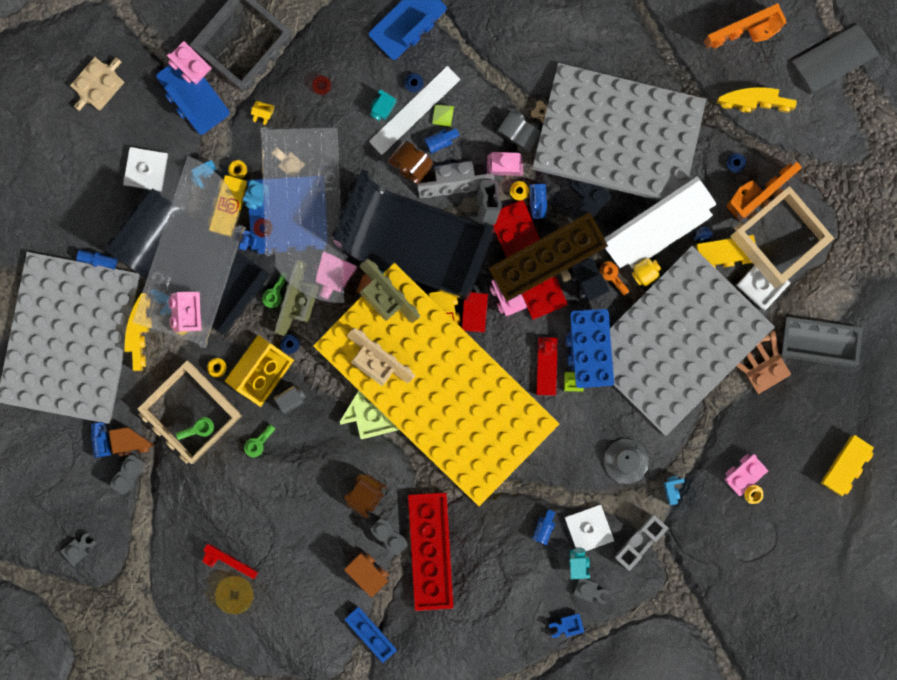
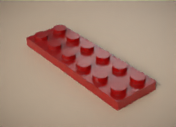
[493,200,568,320]
[408,493,454,611]

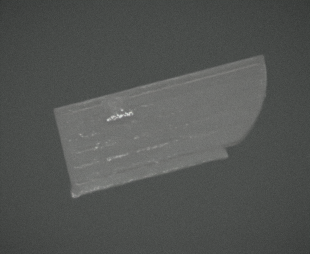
[260,127,344,303]
[133,156,246,348]

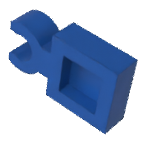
[549,613,584,638]

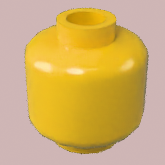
[632,258,662,286]

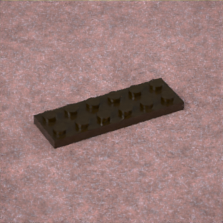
[489,212,609,302]

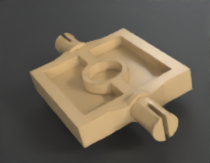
[70,57,125,111]

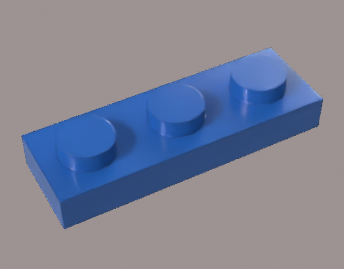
[344,607,397,663]

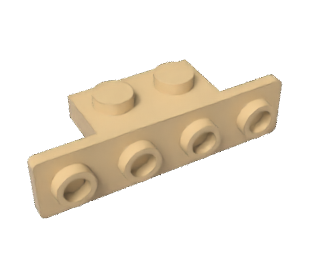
[347,328,415,386]

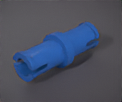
[77,250,117,270]

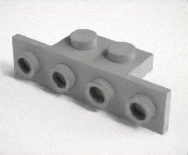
[418,161,494,198]

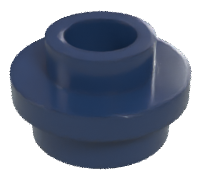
[405,73,424,93]
[727,153,746,173]
[694,227,713,244]
[280,335,300,354]

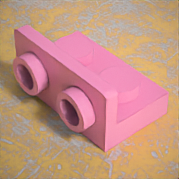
[167,41,212,85]
[489,279,527,316]
[169,292,201,332]
[724,453,768,496]

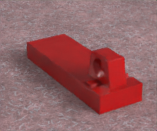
[537,337,558,396]
[202,543,259,579]

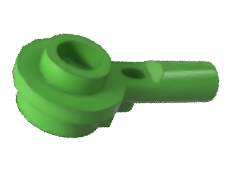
[262,272,288,308]
[176,417,214,440]
[244,424,276,457]

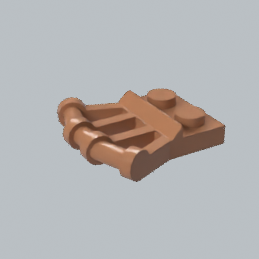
[736,330,791,394]

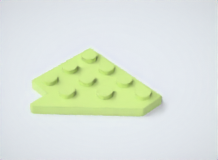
[340,391,400,439]

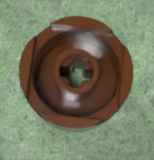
[388,140,434,185]
[344,473,387,518]

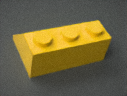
[225,335,294,407]

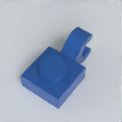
[234,230,257,250]

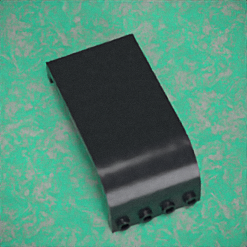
[332,169,495,301]
[106,188,270,336]

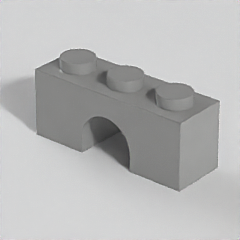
[614,514,669,571]

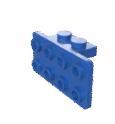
[369,0,447,60]
[157,65,230,135]
[566,309,614,388]

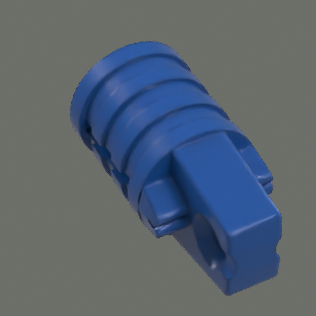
[424,128,459,154]
[529,184,547,219]
[91,422,111,458]
[531,509,556,545]

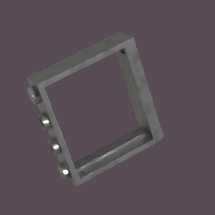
[190,0,293,92]

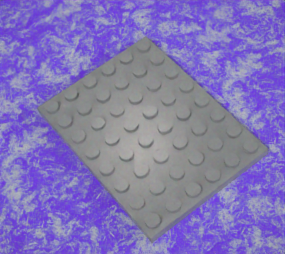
[532,63,706,201]
[610,246,775,436]
[0,252,140,424]

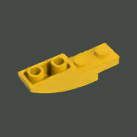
[716,88,797,113]
[125,293,152,371]

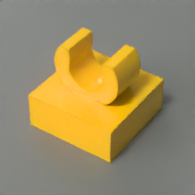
[251,101,274,125]

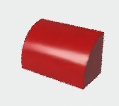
[462,293,488,333]

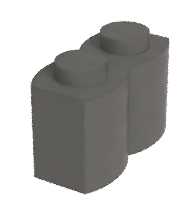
[497,111,541,153]
[476,180,502,225]
[274,386,306,414]
[110,455,146,495]
[371,518,408,555]

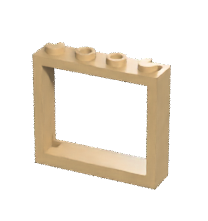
[730,186,834,289]
[138,361,243,464]

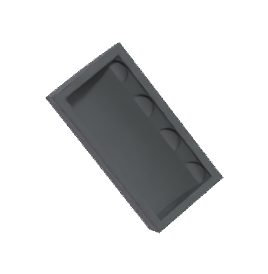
[792,24,879,94]
[780,317,863,368]

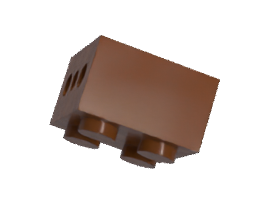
[344,552,389,598]

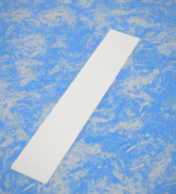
[369,66,460,155]

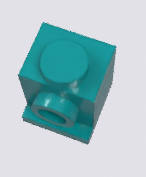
[370,89,397,121]
[569,547,590,579]

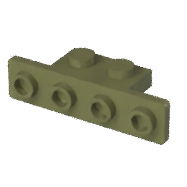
[360,259,420,323]
[275,260,319,336]

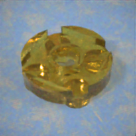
[215,576,254,614]

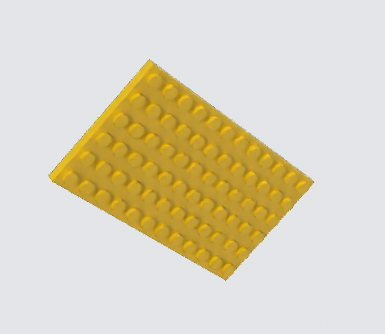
[313,263,559,506]

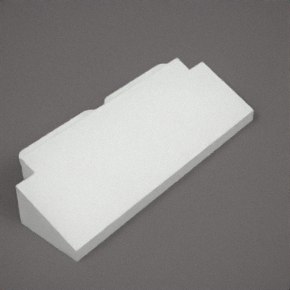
[604,176,716,269]

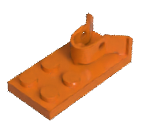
[704,3,786,49]
[726,162,802,222]

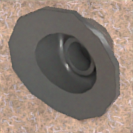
[604,439,649,484]

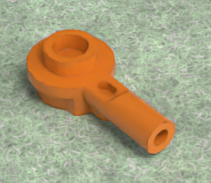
[599,262,629,296]

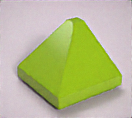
[432,105,454,127]

